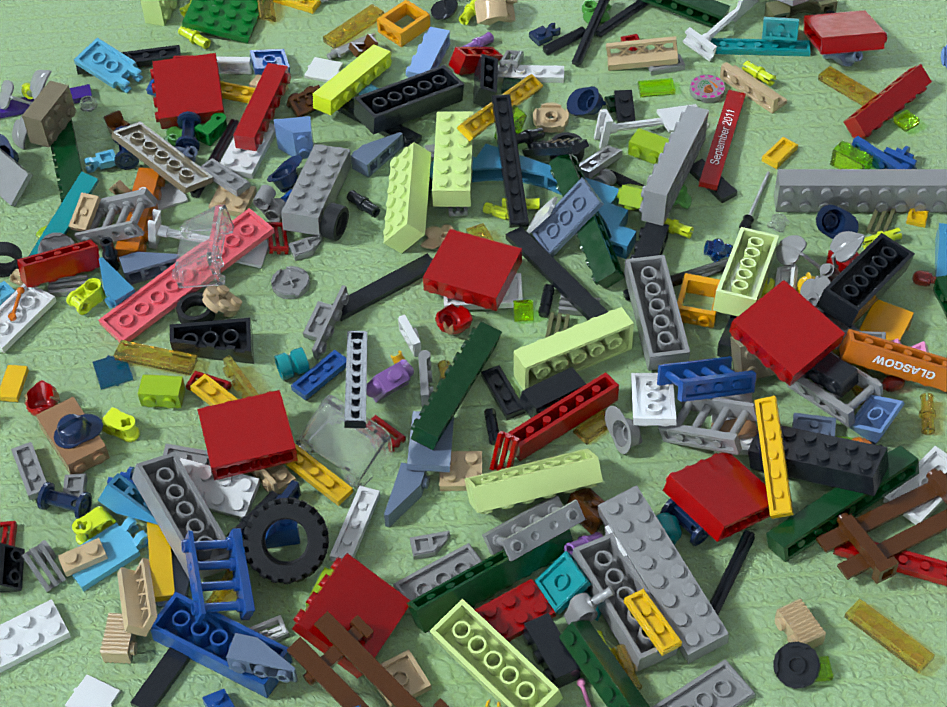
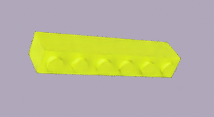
[313,45,392,116]

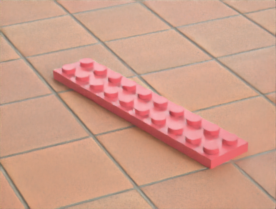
[98,208,275,347]

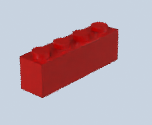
[17,239,100,288]

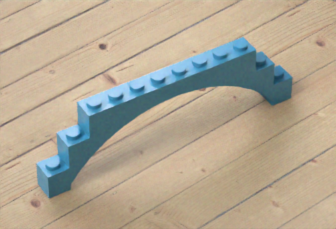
[429,144,637,259]

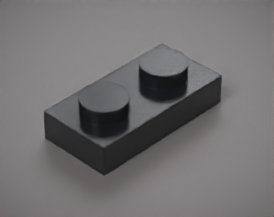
[613,90,636,123]

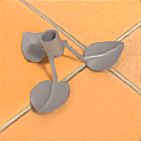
[0,70,52,149]
[776,231,865,298]

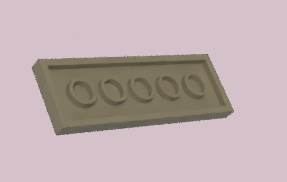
[111,122,213,194]

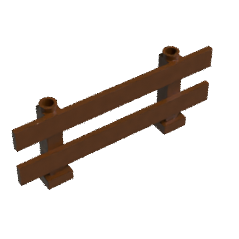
[816,468,947,584]
[287,611,449,707]

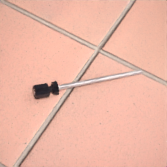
[739,171,770,231]

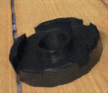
[773,641,821,689]

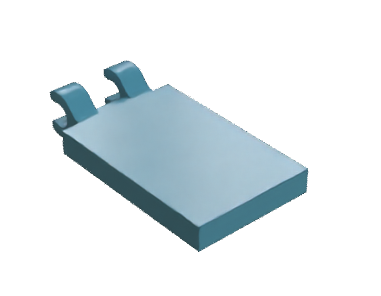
[74,38,143,93]
[72,517,148,592]

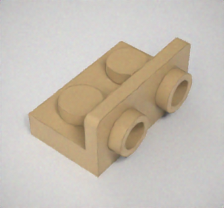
[250,464,296,495]

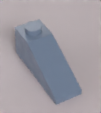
[350,132,404,178]
[119,252,181,285]
[384,462,430,527]

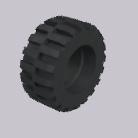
[243,497,329,584]

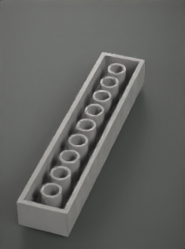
[774,169,947,212]

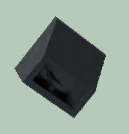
[0,543,25,593]

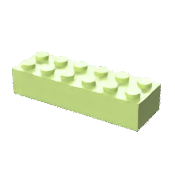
[432,111,474,207]
[383,142,431,254]
[713,227,779,316]
[514,307,634,390]
[465,448,603,514]
[430,599,563,707]

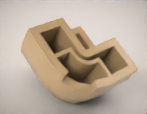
[475,0,518,25]

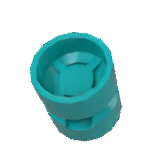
[274,347,310,381]

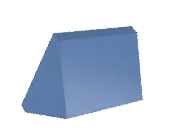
[850,395,905,445]

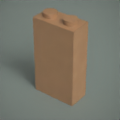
[36,397,110,474]

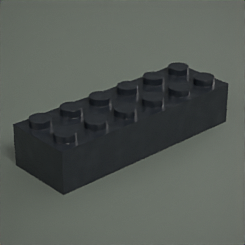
[354,65,464,135]
[816,233,915,328]
[748,425,889,496]

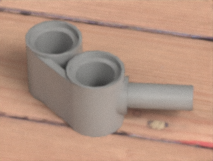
[253,185,286,222]
[564,586,615,625]

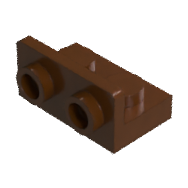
[286,85,320,117]
[566,488,605,534]

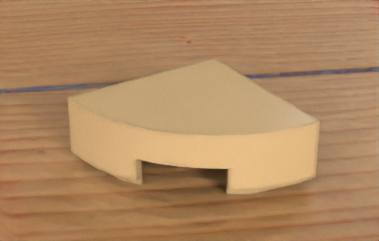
[109,179,132,195]
[9,269,24,286]

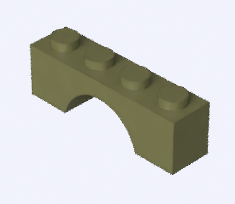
[764,0,838,18]

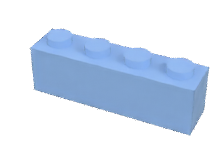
[406,27,450,78]

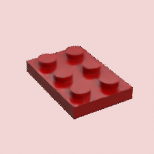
[475,579,556,642]

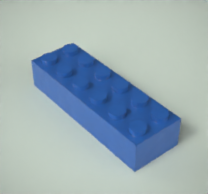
[150,592,293,698]

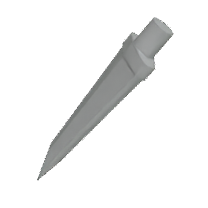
[327,33,375,60]

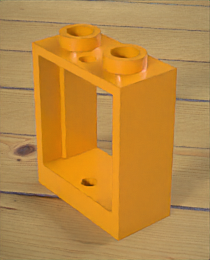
[377,0,431,47]
[677,273,720,328]

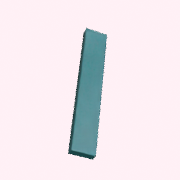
[711,38,811,57]
[29,172,99,256]

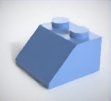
[274,116,314,159]

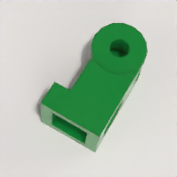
[195,113,227,146]

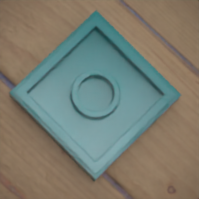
[535,551,591,615]

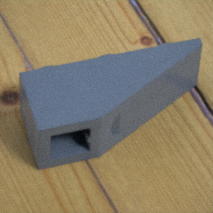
[226,633,298,682]

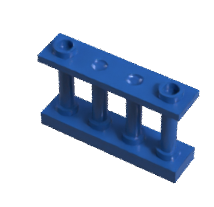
[657,356,756,402]
[181,528,255,624]

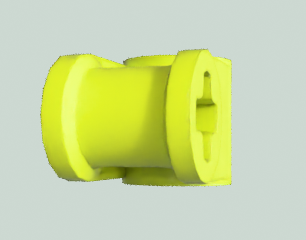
[66,278,106,315]
[101,407,140,442]
[72,506,116,545]

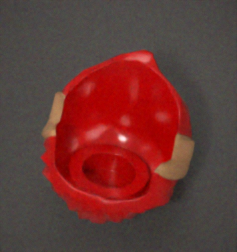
[435,304,473,335]
[24,380,60,416]

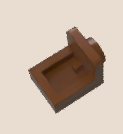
[348,34,379,57]
[104,110,130,134]

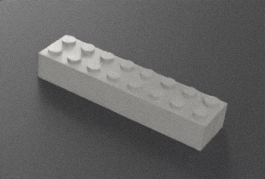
[639,105,709,226]
[598,485,729,664]

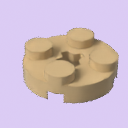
[533,103,569,133]
[202,284,242,317]

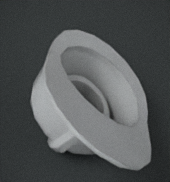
[605,406,642,454]

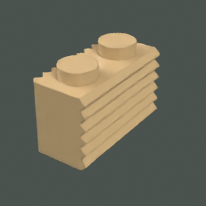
[775,598,826,649]
[100,613,137,664]

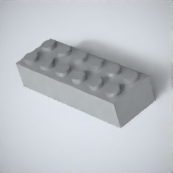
[281,144,351,236]
[624,255,690,371]
[132,452,230,579]
[572,533,678,672]

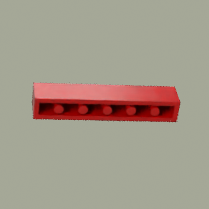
[233,63,291,151]
[843,64,932,139]
[508,372,619,461]

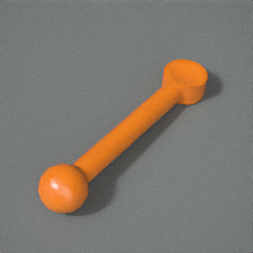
[8,287,25,321]

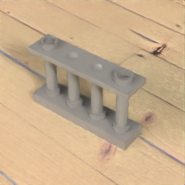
[75,188,158,245]
[786,351,883,428]
[658,398,757,455]
[482,495,585,561]

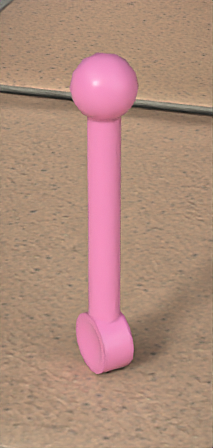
[576,678,592,707]

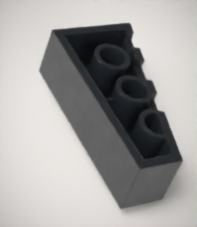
[170,318,254,364]

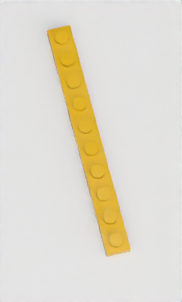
[190,374,353,506]

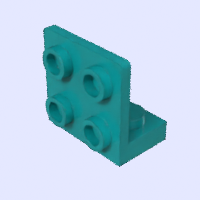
[762,17,799,43]

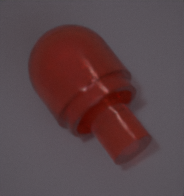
[912,270,936,287]
[881,375,905,392]

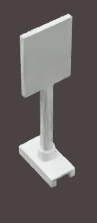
[683,0,759,62]
[594,104,709,149]
[148,209,268,268]

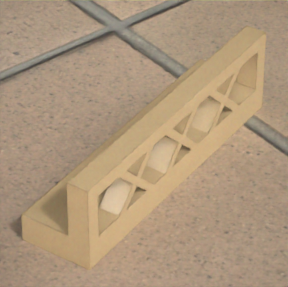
[606,36,678,71]
[720,62,787,114]
[117,558,157,637]

